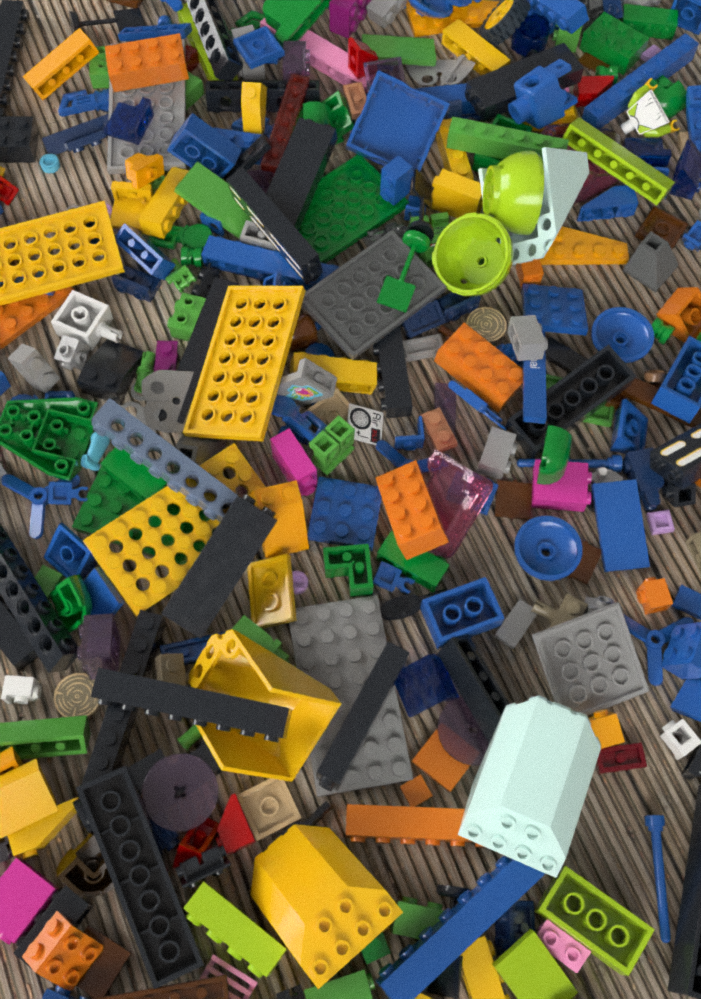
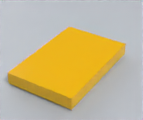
[247,553,297,629]

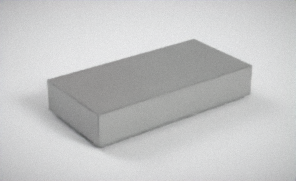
[403,333,444,362]
[494,599,537,649]

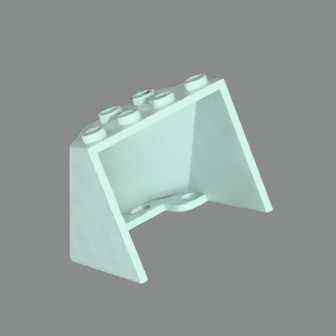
[478,147,589,266]
[458,695,601,878]

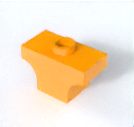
[125,153,164,189]

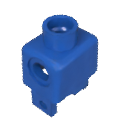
[508,59,578,129]

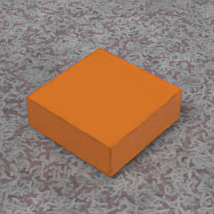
[399,774,433,807]

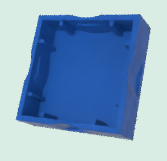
[346,70,450,180]

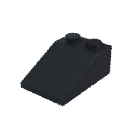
[77,339,144,405]

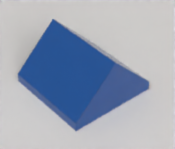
[610,399,648,454]
[43,523,98,579]

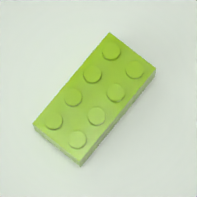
[534,865,655,976]
[183,881,288,978]

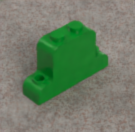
[263,0,331,55]

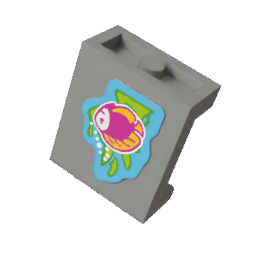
[277,358,337,407]

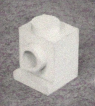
[1,675,42,704]
[660,719,701,760]

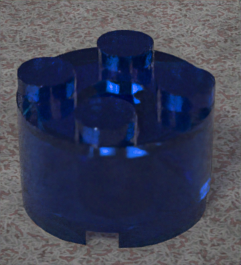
[511,13,550,57]

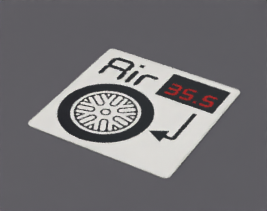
[347,403,383,445]

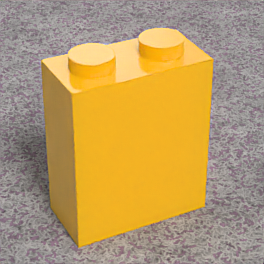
[431,169,483,218]
[0,759,59,839]

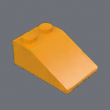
[249,480,309,559]

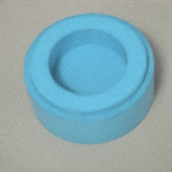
[39,154,60,173]

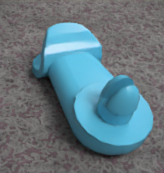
[80,432,110,471]

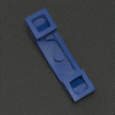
[686,85,701,160]

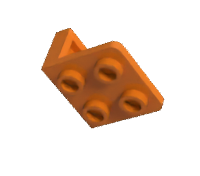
[22,911,103,991]

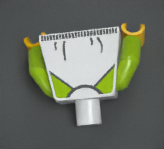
[620,78,680,138]

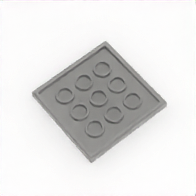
[532,602,649,716]

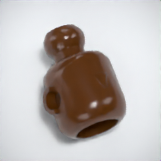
[267,314,318,351]

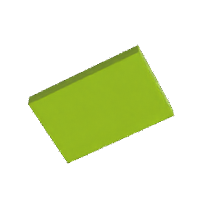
[492,928,578,999]

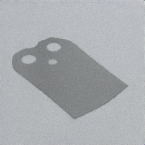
[142,370,246,433]

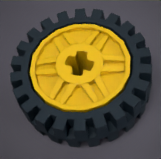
[479,0,531,47]

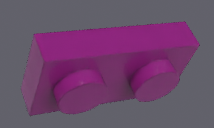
[154,341,179,372]

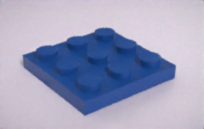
[521,284,588,336]
[307,476,382,551]

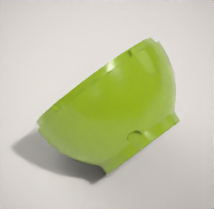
[482,151,544,236]
[432,212,514,296]

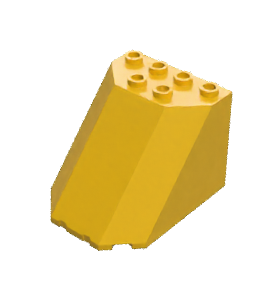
[188,629,342,782]
[251,824,403,989]

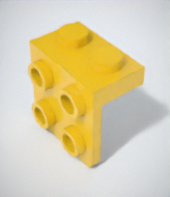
[110,181,154,231]

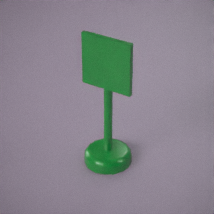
[377,230,431,313]

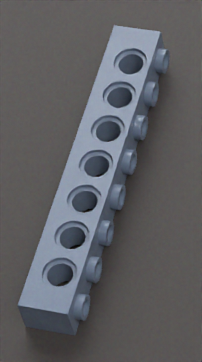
[91,398,238,522]

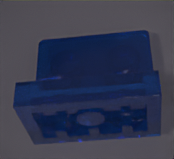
[103,97,154,145]
[624,138,672,168]
[395,654,460,717]

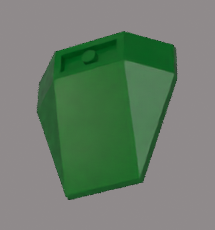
[0,397,99,481]

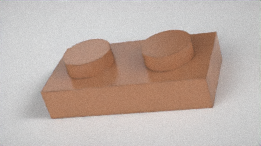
[343,82,366,119]
[420,407,458,454]

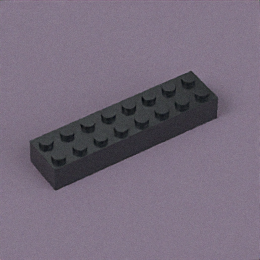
[76,764,204,989]

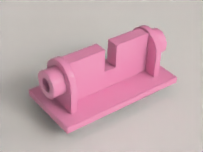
[537,919,591,973]

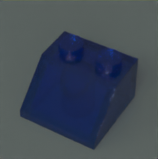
[669,139,701,200]

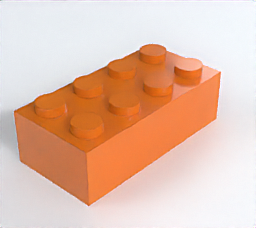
[104,33,189,92]
[434,323,523,413]
[375,460,449,560]

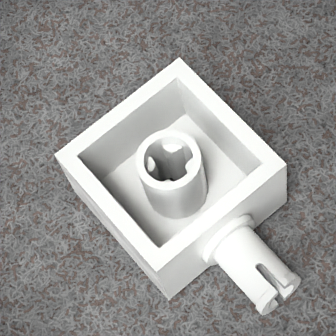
[51,290,123,351]

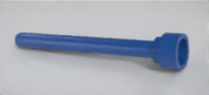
[517,455,622,472]
[644,815,671,943]

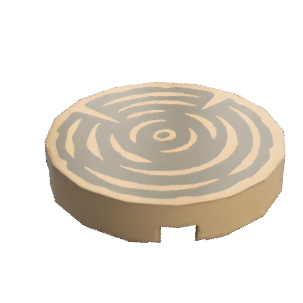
[466,307,507,345]
[53,673,101,718]

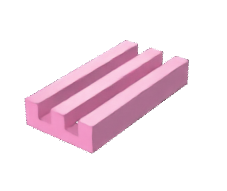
[199,954,258,999]

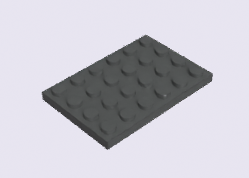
[302,230,446,360]

